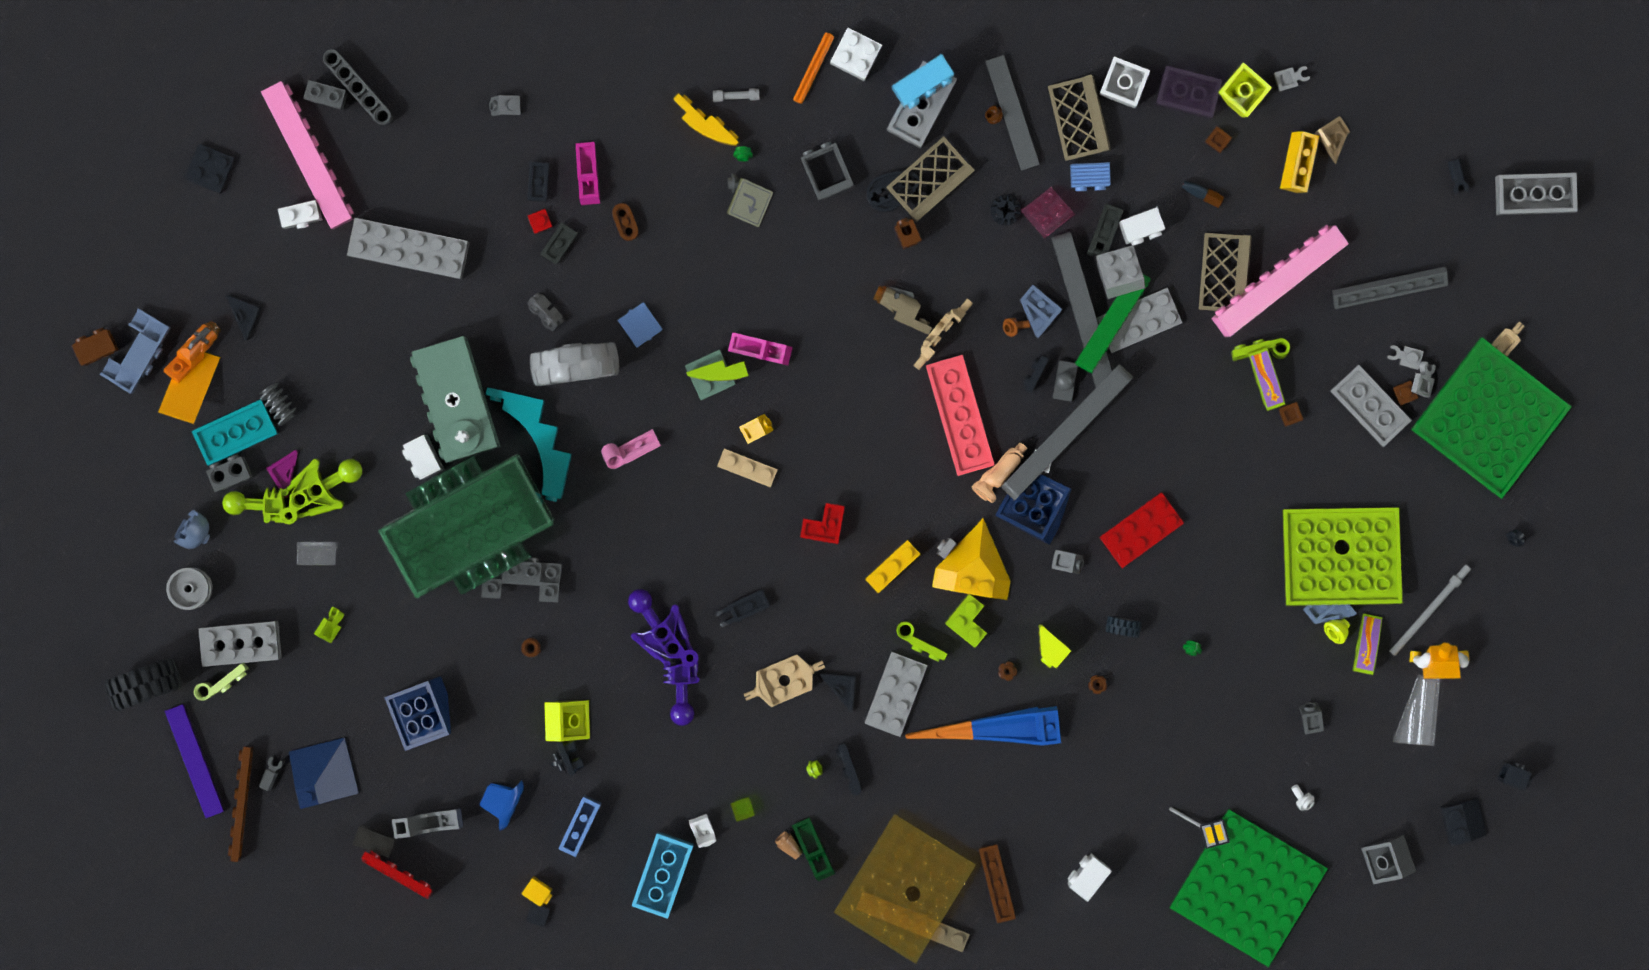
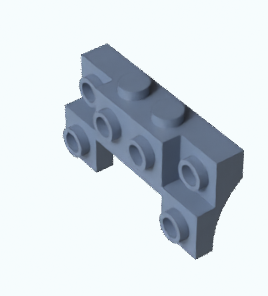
[100,309,171,394]

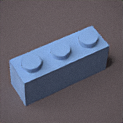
[558,795,602,857]

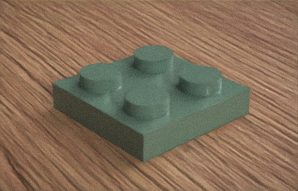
[685,350,736,400]

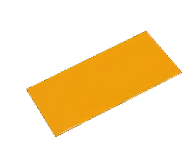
[158,353,220,424]

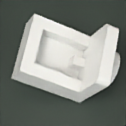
[689,814,716,848]

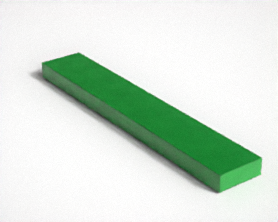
[1076,274,1151,373]

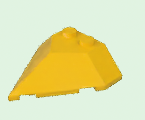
[932,518,1011,600]

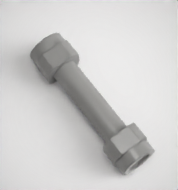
[713,88,760,102]

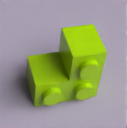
[945,594,987,648]

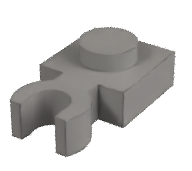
[1274,66,1310,92]
[1387,345,1424,370]
[1411,362,1435,398]

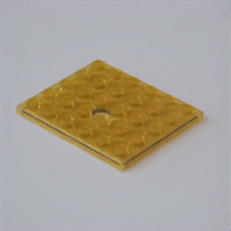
[834,814,976,964]

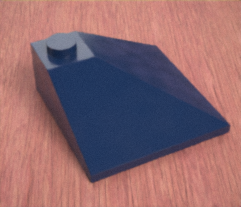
[995,474,1071,545]
[384,676,451,751]
[289,738,359,809]

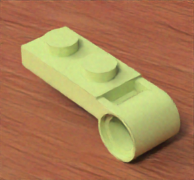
[194,663,249,700]

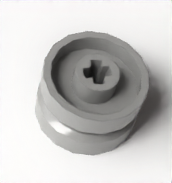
[166,567,213,610]

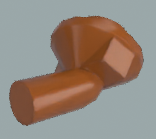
[1003,318,1030,337]

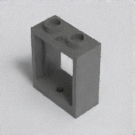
[801,141,854,201]

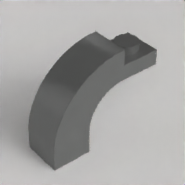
[392,809,463,838]

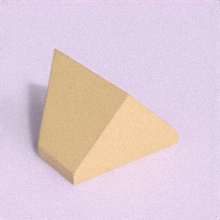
[1315,116,1350,165]

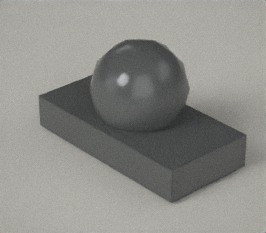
[1053,361,1078,402]

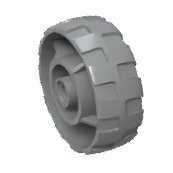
[530,342,619,386]

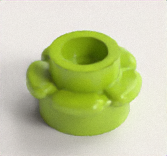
[806,760,823,779]

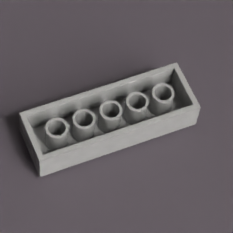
[347,218,470,280]

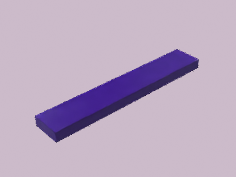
[165,704,224,818]

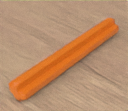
[793,32,834,104]

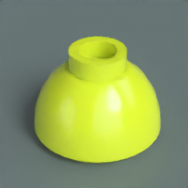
[1324,618,1350,644]

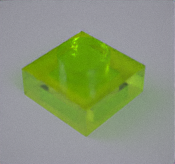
[731,797,755,821]

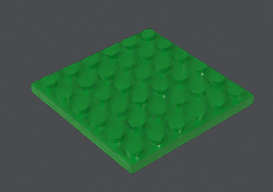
[1411,338,1571,499]
[1169,809,1328,967]

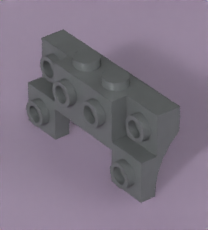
[481,556,562,603]

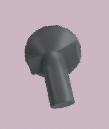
[728,174,741,193]

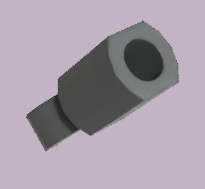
[259,756,283,791]

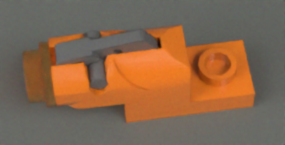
[164,321,221,384]

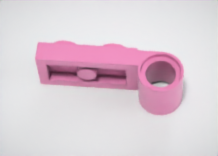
[601,429,661,469]

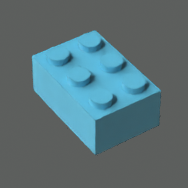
[892,54,954,109]

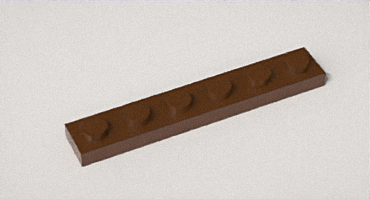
[228,746,254,862]

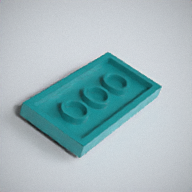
[192,400,278,466]

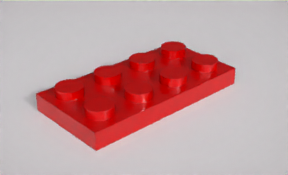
[1099,492,1184,568]
[361,851,432,899]

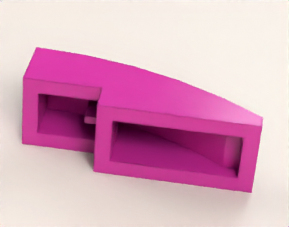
[576,142,600,205]
[728,332,793,366]

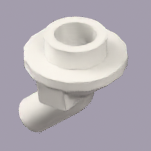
[1291,784,1315,811]

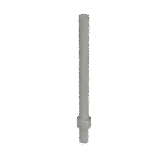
[1390,564,1471,656]

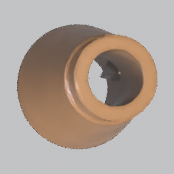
[775,831,803,860]

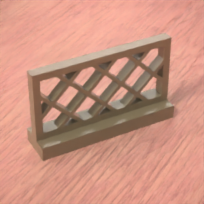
[1048,75,1111,161]
[886,136,975,222]
[1199,233,1252,311]

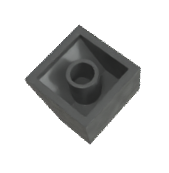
[1361,835,1416,884]

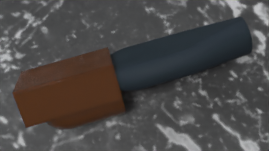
[1182,181,1224,208]

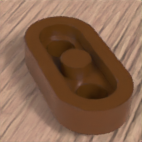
[612,203,639,241]

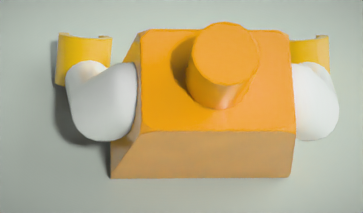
[1409,643,1469,679]

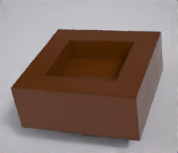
[1205,126,1232,153]
[1392,381,1418,406]
[1278,402,1303,427]

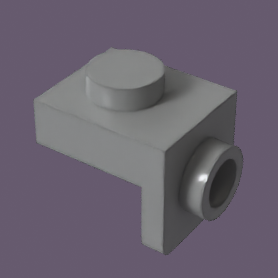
[937,538,957,559]

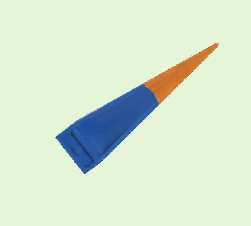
[905,706,1061,745]

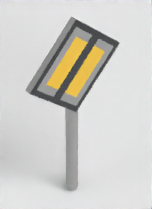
[1169,807,1230,849]

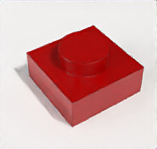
[528,209,553,234]

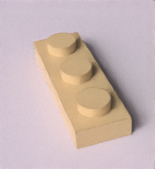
[717,449,778,487]

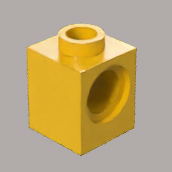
[522,876,553,907]

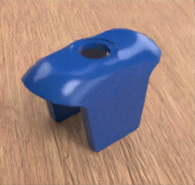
[480,780,524,831]

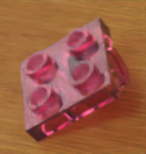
[1021,187,1074,238]

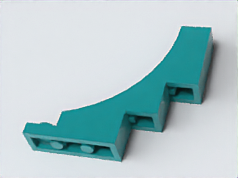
[486,387,572,502]

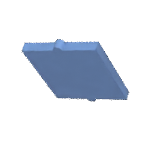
[618,302,663,347]

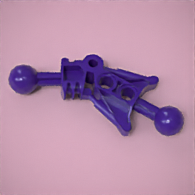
[628,589,699,726]

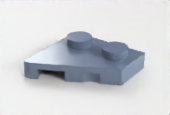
[1020,285,1062,338]
[1303,605,1357,624]

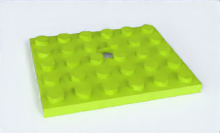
[1283,508,1402,606]

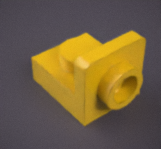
[739,414,773,444]

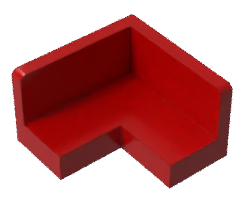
[800,503,845,544]

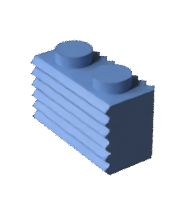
[1070,162,1110,192]

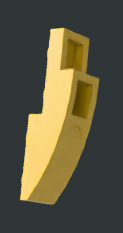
[674,93,739,146]

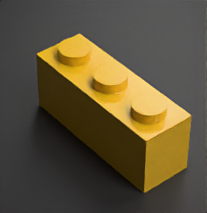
[1280,131,1319,193]
[865,540,920,593]

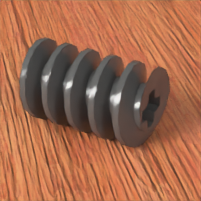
[259,382,297,426]

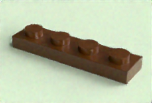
[978,844,1016,923]

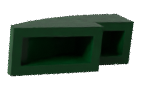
[792,818,835,882]

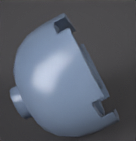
[174,510,210,549]

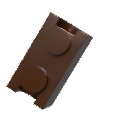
[894,218,922,250]
[72,328,119,366]

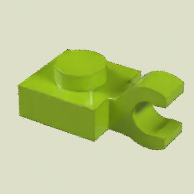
[314,607,344,643]

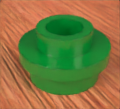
[733,146,753,162]
[1183,641,1202,656]

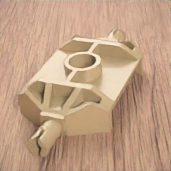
[913,299,973,370]
[744,654,825,707]

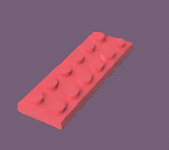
[926,355,994,476]

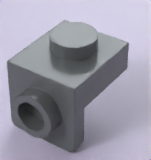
[489,95,521,116]

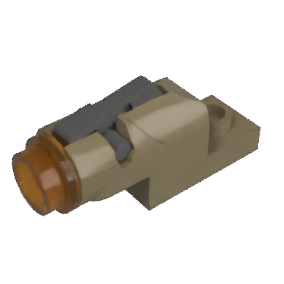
[873,285,932,335]

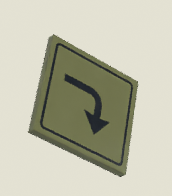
[727,178,773,227]

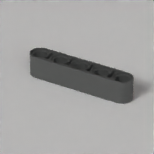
[323,49,393,126]

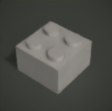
[1096,245,1145,299]

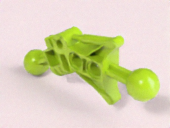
[222,458,362,524]

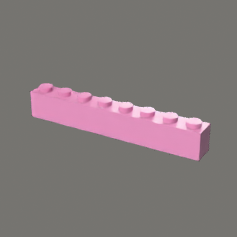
[261,81,354,230]
[1212,225,1348,337]

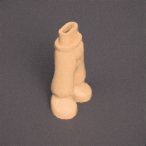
[971,443,1027,503]

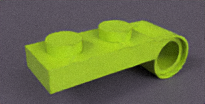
[1231,338,1290,361]
[897,621,947,662]

